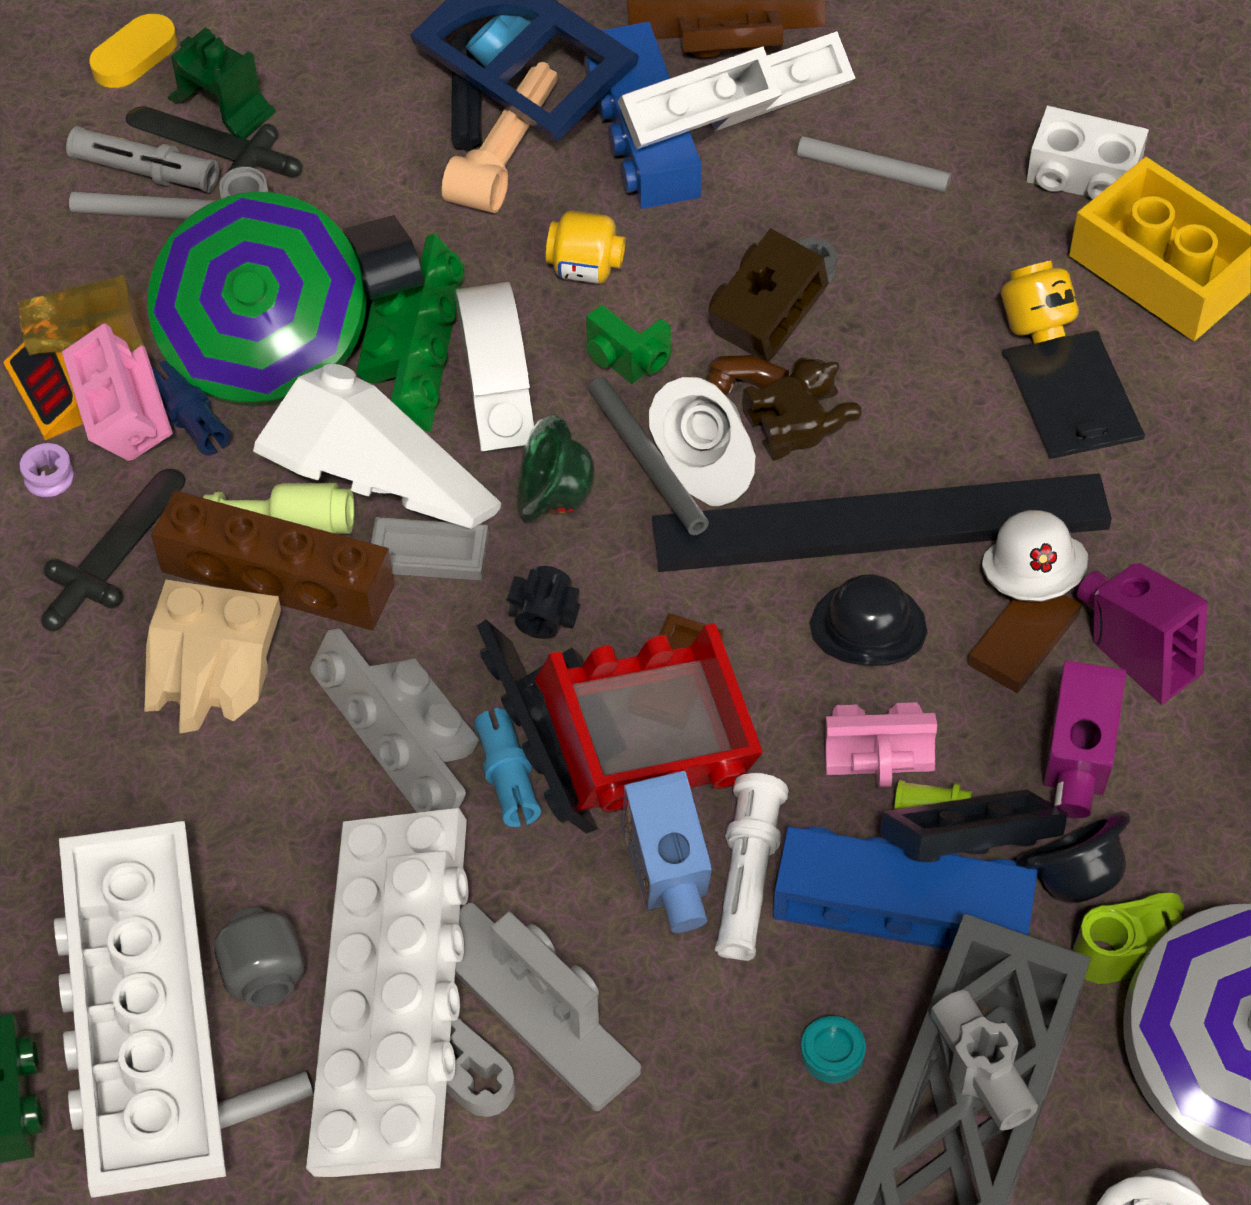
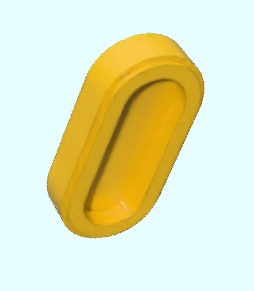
[89,14,177,88]

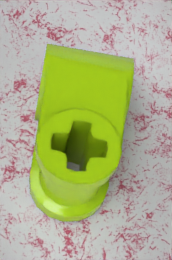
[1072,892,1184,984]

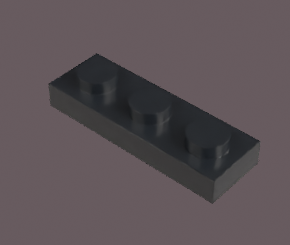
[880,789,1068,863]

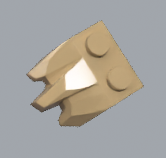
[144,580,281,734]

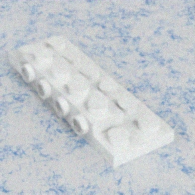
[306,808,468,1177]
[54,821,226,1198]

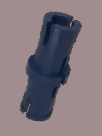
[152,361,230,455]

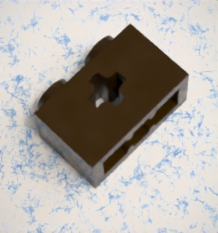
[708,228,829,362]

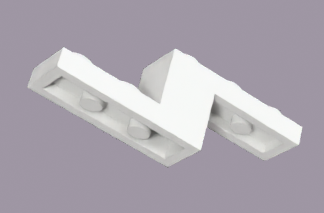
[618,31,855,150]

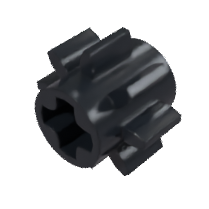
[506,566,580,639]

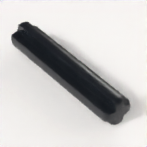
[451,30,482,152]

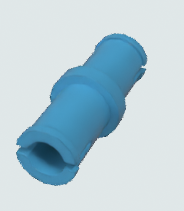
[474,708,541,827]

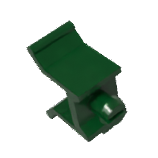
[168,27,276,139]

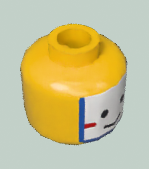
[546,210,626,284]

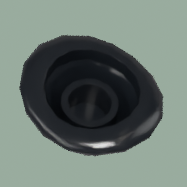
[809,574,928,666]
[1015,811,1131,903]

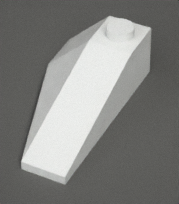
[253,364,502,529]

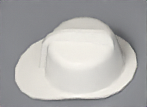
[649,377,755,506]

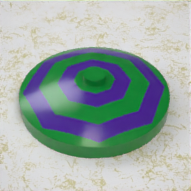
[147,192,367,406]

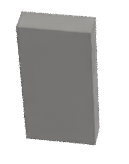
[371,517,489,580]

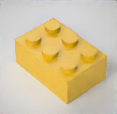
[1069,157,1251,342]

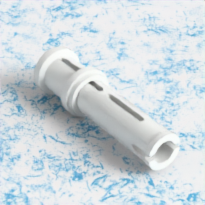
[715,773,788,961]

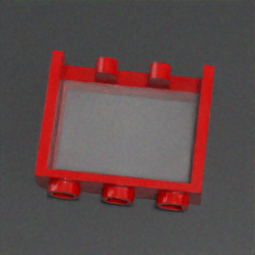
[535,623,763,812]

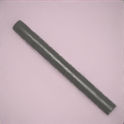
[589,377,709,535]

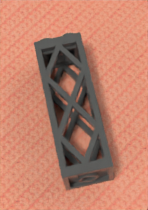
[854,914,1091,1205]

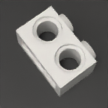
[1026,106,1149,199]

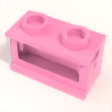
[62,323,173,461]

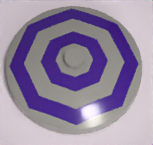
[1123,904,1251,1166]

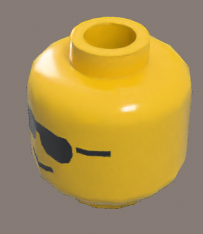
[1001,260,1079,344]

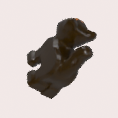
[742,357,862,461]

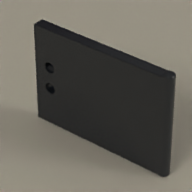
[1002,330,1145,459]

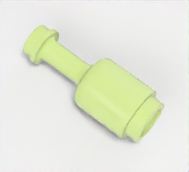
[203,483,355,534]

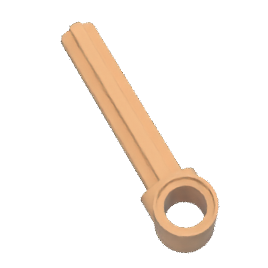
[442,62,558,213]

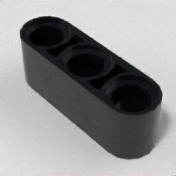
[343,215,424,300]

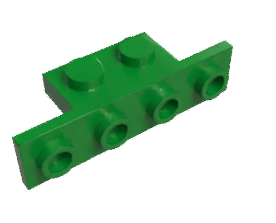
[356,233,465,432]

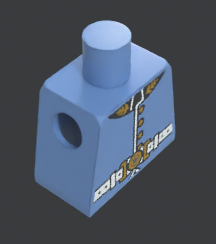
[621,770,712,933]

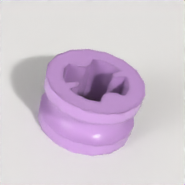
[19,443,74,497]

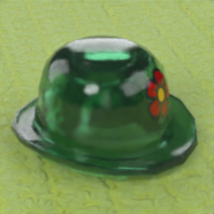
[516,414,594,523]

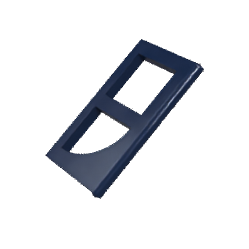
[410,0,638,143]

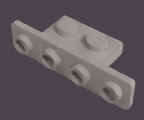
[310,628,479,813]
[455,903,641,1111]

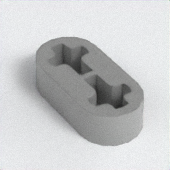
[446,1018,516,1117]

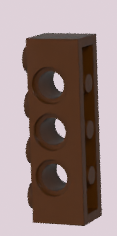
[151,490,394,631]

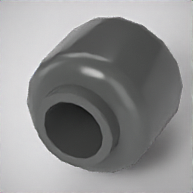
[214,907,304,1007]

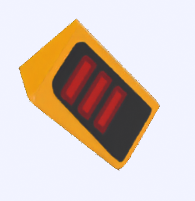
[3,323,83,440]

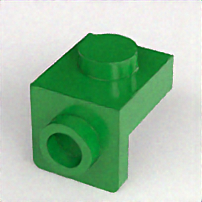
[586,304,671,384]

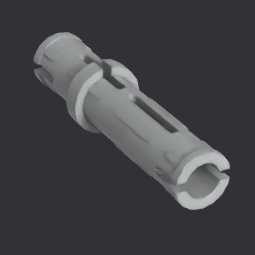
[66,126,219,193]

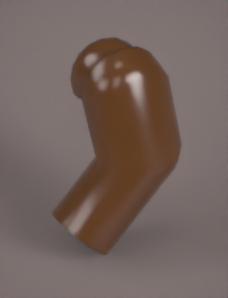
[705,355,789,395]

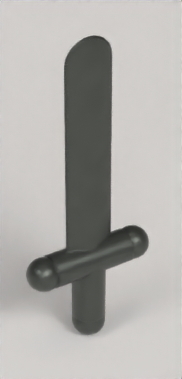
[126,106,303,178]
[41,469,185,631]

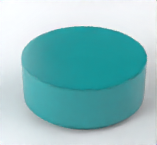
[800,1016,866,1083]

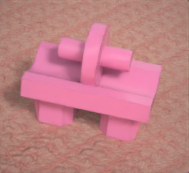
[825,702,937,788]

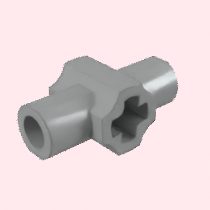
[931,990,1038,1131]

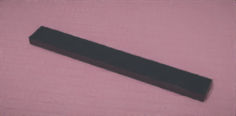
[652,473,1112,572]

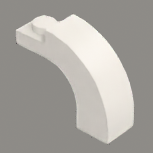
[454,282,536,451]

